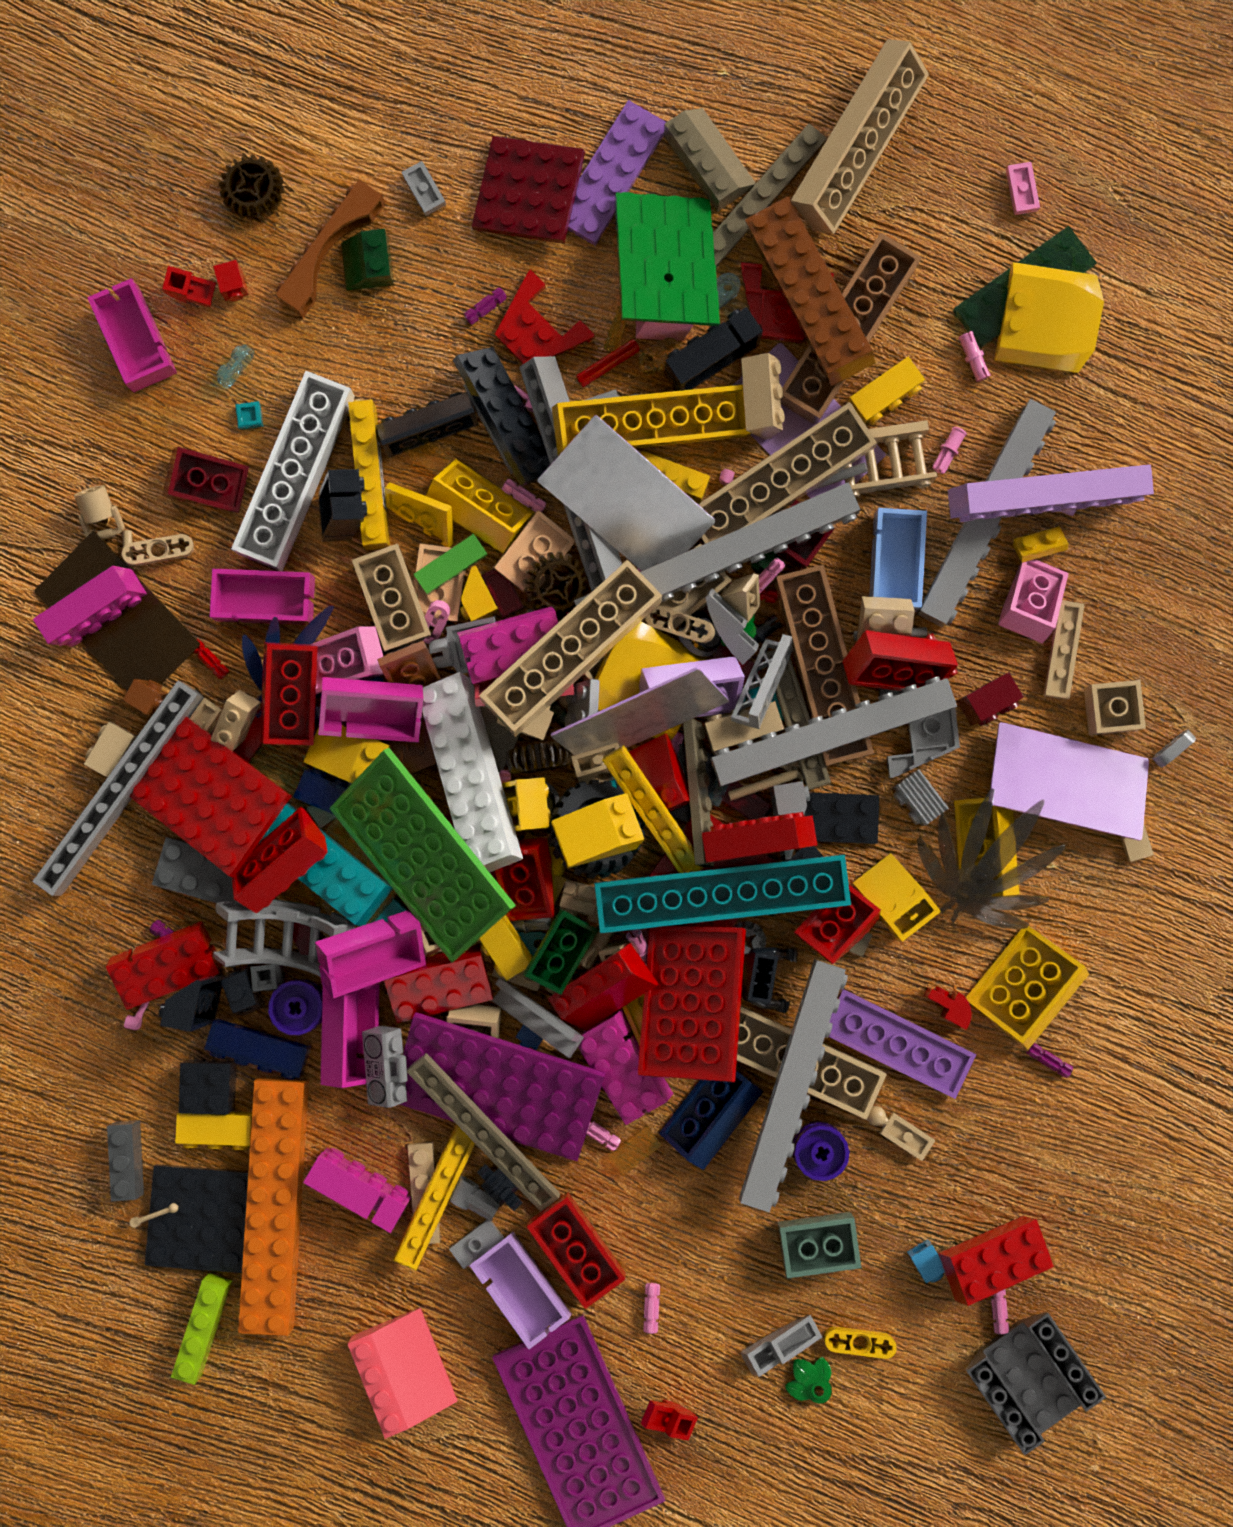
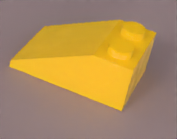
[303,725,391,783]
[502,778,551,832]
[551,793,644,868]

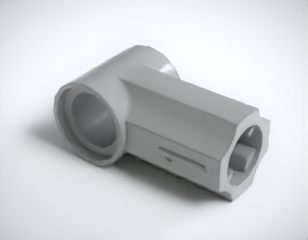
[449,1176,499,1221]

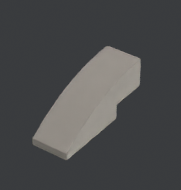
[705,589,759,665]
[740,1315,822,1377]

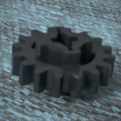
[477,1164,523,1211]

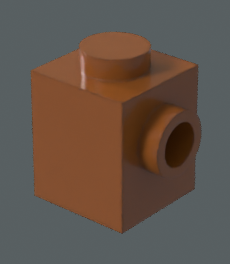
[123,679,168,715]

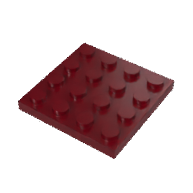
[472,136,585,244]

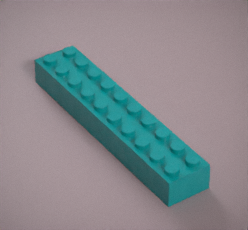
[594,854,851,933]

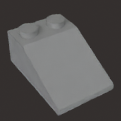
[769,781,810,860]

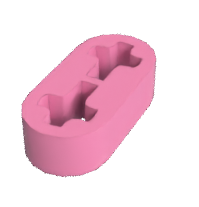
[422,600,450,644]

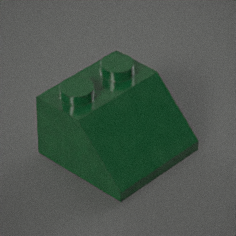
[341,229,394,291]

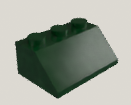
[523,909,598,995]

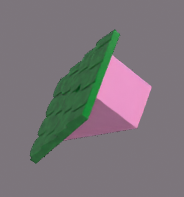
[615,192,720,341]

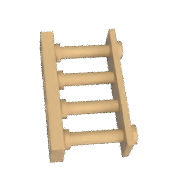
[843,420,937,498]

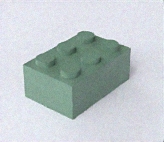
[777,1212,861,1278]

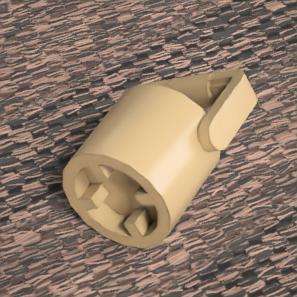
[74,485,125,540]

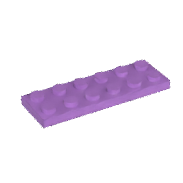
[568,100,666,246]
[829,989,977,1099]

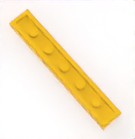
[602,745,704,873]
[393,1124,475,1271]

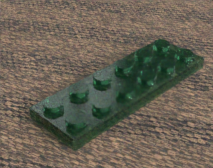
[953,226,1097,348]

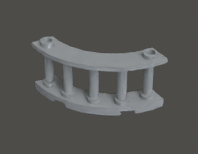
[213,900,355,977]

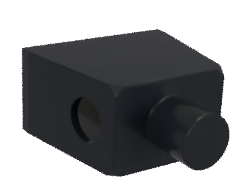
[221,964,266,1016]

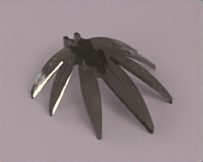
[917,788,1066,929]

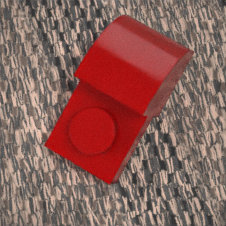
[162,265,216,308]
[923,986,972,1030]
[640,1399,698,1441]

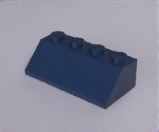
[659,1069,764,1170]

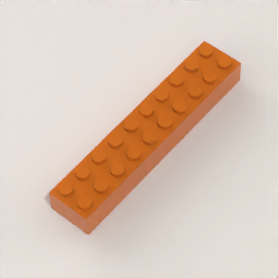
[238,1077,309,1336]

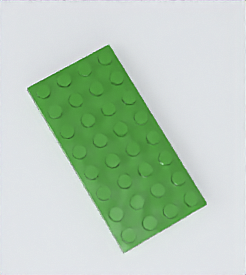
[329,748,516,962]

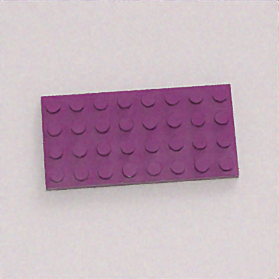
[400,1012,605,1161]
[492,1313,665,1527]

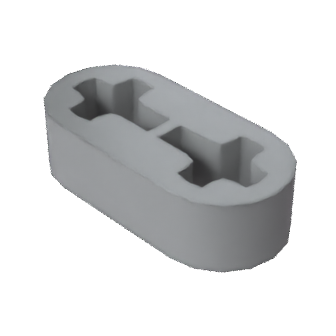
[1152,729,1196,768]

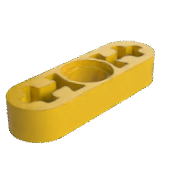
[824,1326,897,1359]

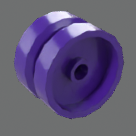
[268,979,323,1035]
[792,1121,850,1181]

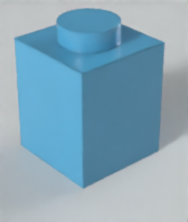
[907,1239,945,1283]

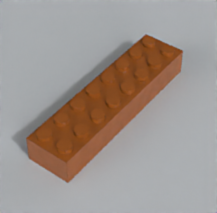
[745,196,876,386]

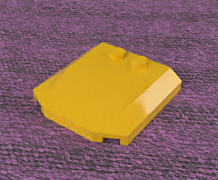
[994,262,1104,373]
[594,621,707,741]

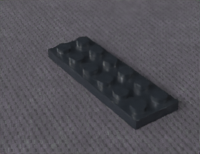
[453,347,551,486]

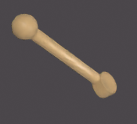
[129,1203,178,1228]

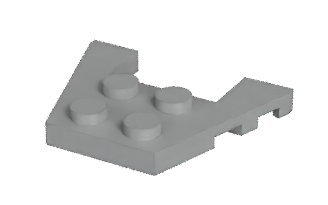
[878,688,960,778]

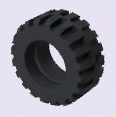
[546,780,645,879]

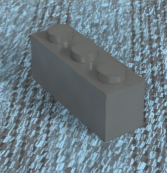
[107,1120,144,1201]

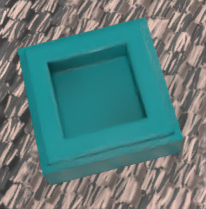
[235,401,264,430]

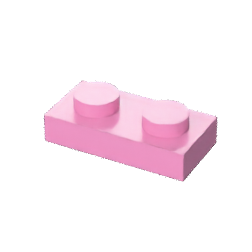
[1006,162,1040,215]

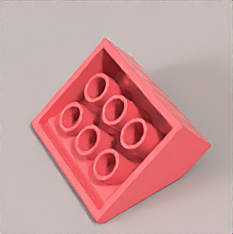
[348,1307,458,1439]

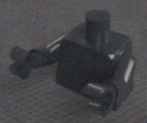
[741,947,798,1013]

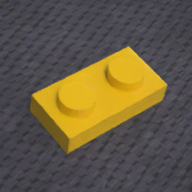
[1013,526,1069,563]

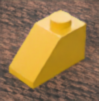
[460,565,499,621]

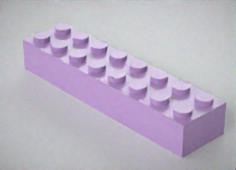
[947,464,1154,522]

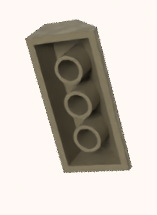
[664,108,756,212]

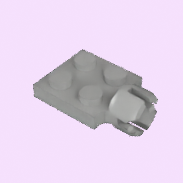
[429,616,496,674]

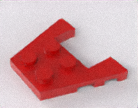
[740,262,834,343]
[495,269,595,365]

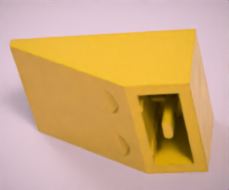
[853,853,941,942]

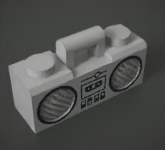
[362,1026,408,1108]

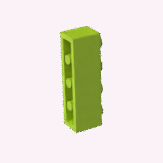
[171,1273,233,1385]

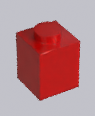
[213,260,249,302]

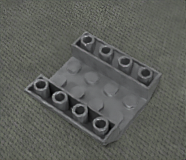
[965,1312,1107,1456]

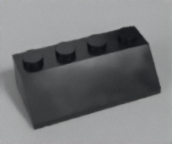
[376,392,479,458]
[159,974,224,1032]

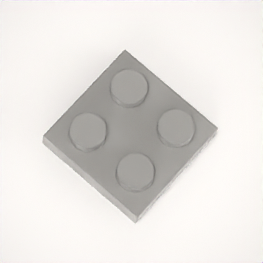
[565,679,600,726]

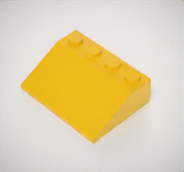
[966,924,1089,1050]

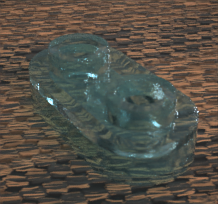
[717,273,741,309]
[216,344,255,389]

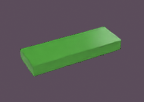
[413,534,488,595]

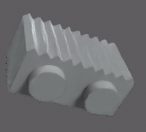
[893,769,948,826]

